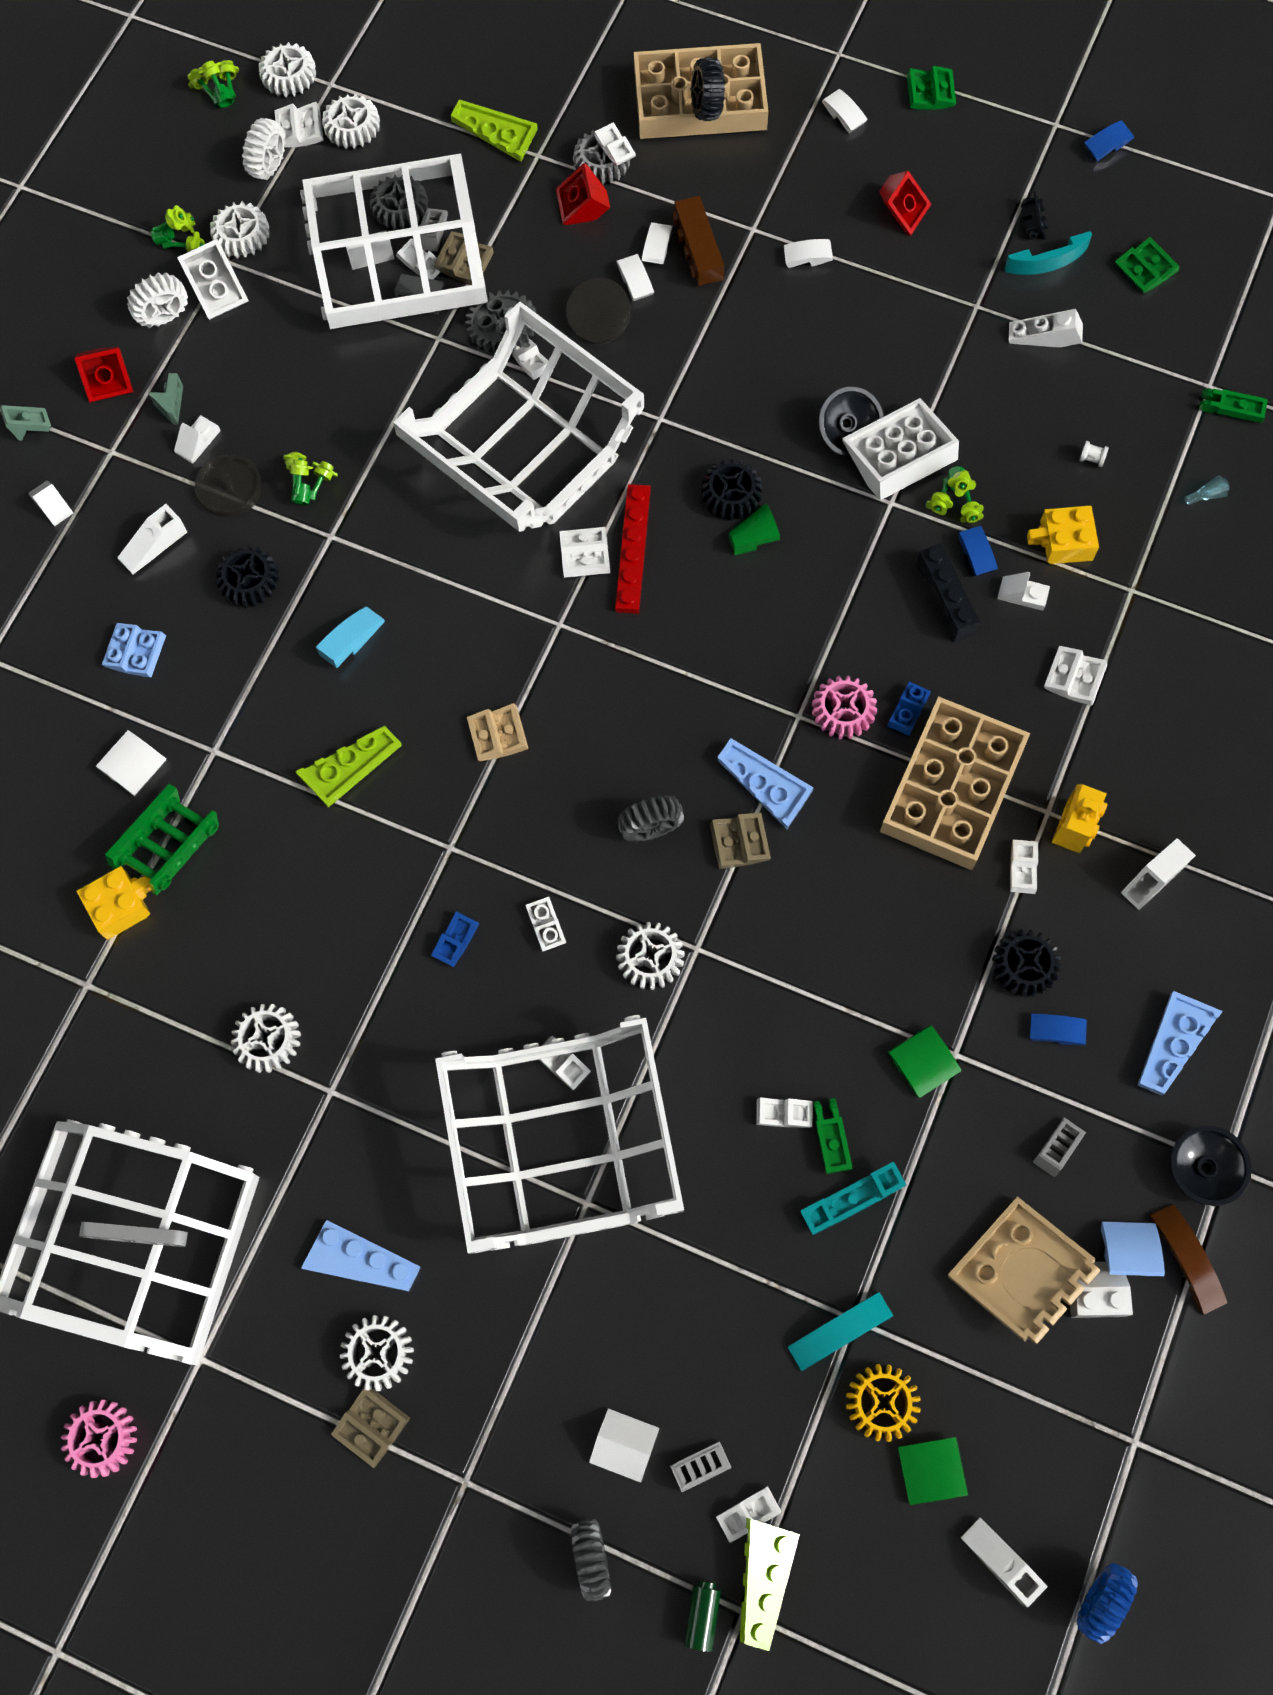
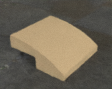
[467,703,529,761]

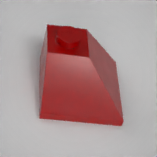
[556,163,610,225]
[880,171,931,236]
[75,347,134,402]

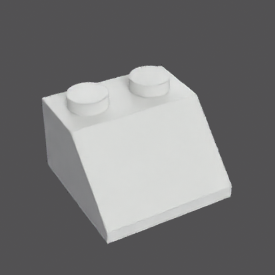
[1070,1262,1133,1318]

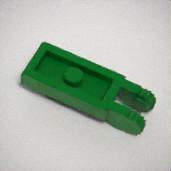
[1199,388,1268,423]
[813,1098,852,1174]

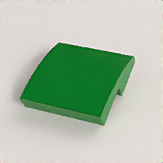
[907,66,956,110]
[1115,237,1179,293]
[888,1025,962,1098]
[898,1437,968,1505]

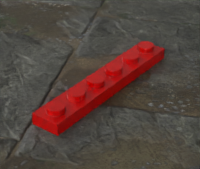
[615,484,651,614]

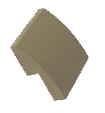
[434,231,494,285]
[709,813,771,869]
[331,1388,410,1468]

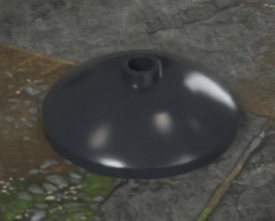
[818,387,884,457]
[1170,1126,1252,1206]

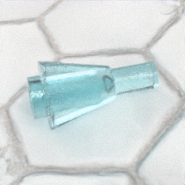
[1184,475,1230,505]

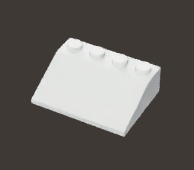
[843,398,959,500]

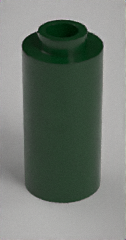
[684,1580,721,1652]

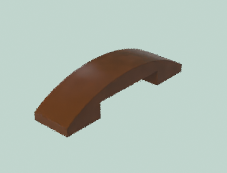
[1149,1204,1227,1315]

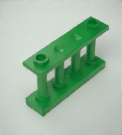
[105,784,219,896]

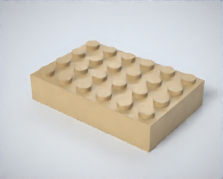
[634,43,768,139]
[880,696,1030,870]

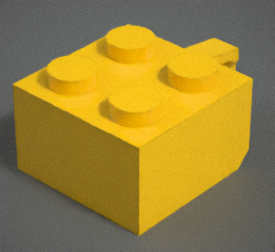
[1027,506,1099,564]
[1051,784,1108,853]
[77,866,151,940]

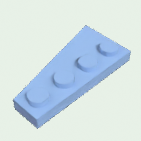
[717,738,813,829]
[1137,991,1222,1096]
[301,1220,421,1292]

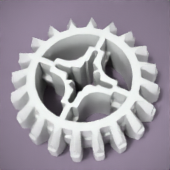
[259,42,316,98]
[322,93,380,149]
[242,118,286,180]
[210,201,269,259]
[127,272,188,328]
[616,922,685,990]
[231,1004,301,1073]
[340,1315,414,1391]

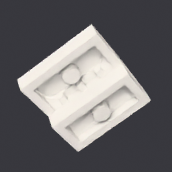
[274,102,324,147]
[559,527,610,578]
[1044,646,1107,706]
[96,730,166,797]

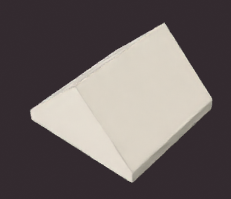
[346,231,394,270]
[589,1409,659,1482]

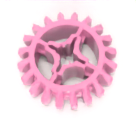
[812,675,877,739]
[61,1400,137,1478]

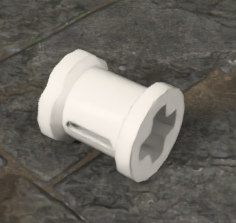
[1079,441,1109,467]

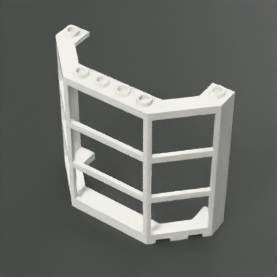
[300,154,488,329]
[393,302,644,532]
[435,1015,684,1254]
[0,1119,260,1366]

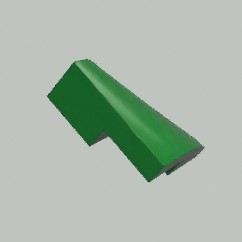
[728,504,780,555]

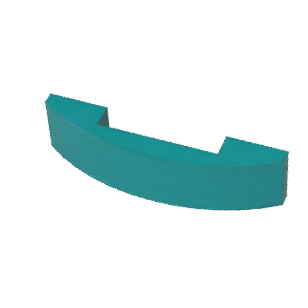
[1004,231,1092,275]
[800,1161,907,1235]
[787,1292,893,1371]

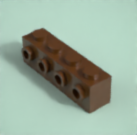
[671,196,724,286]

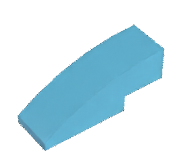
[316,607,385,668]

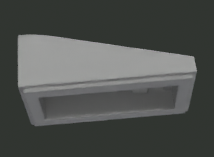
[420,208,448,251]
[1033,1117,1086,1177]
[670,1441,732,1492]

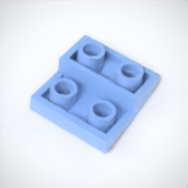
[102,623,166,678]
[1101,1222,1165,1276]

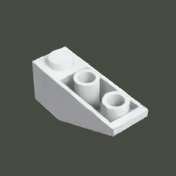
[1009,309,1083,347]
[118,504,187,574]
[960,1518,1048,1608]

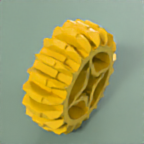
[846,1364,921,1442]

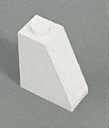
[1121,838,1196,910]

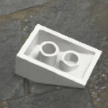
[177,239,249,320]

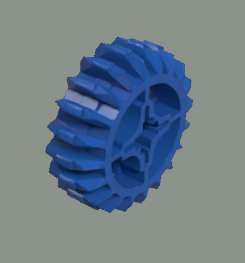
[1077,1563,1138,1644]

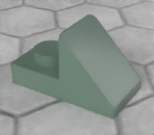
[149,373,183,425]
[0,405,51,441]

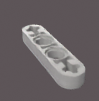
[79,1222,188,1247]

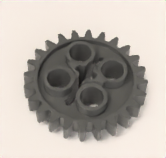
[465,290,536,353]

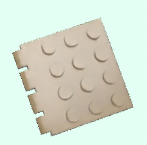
[948,1196,1100,1344]

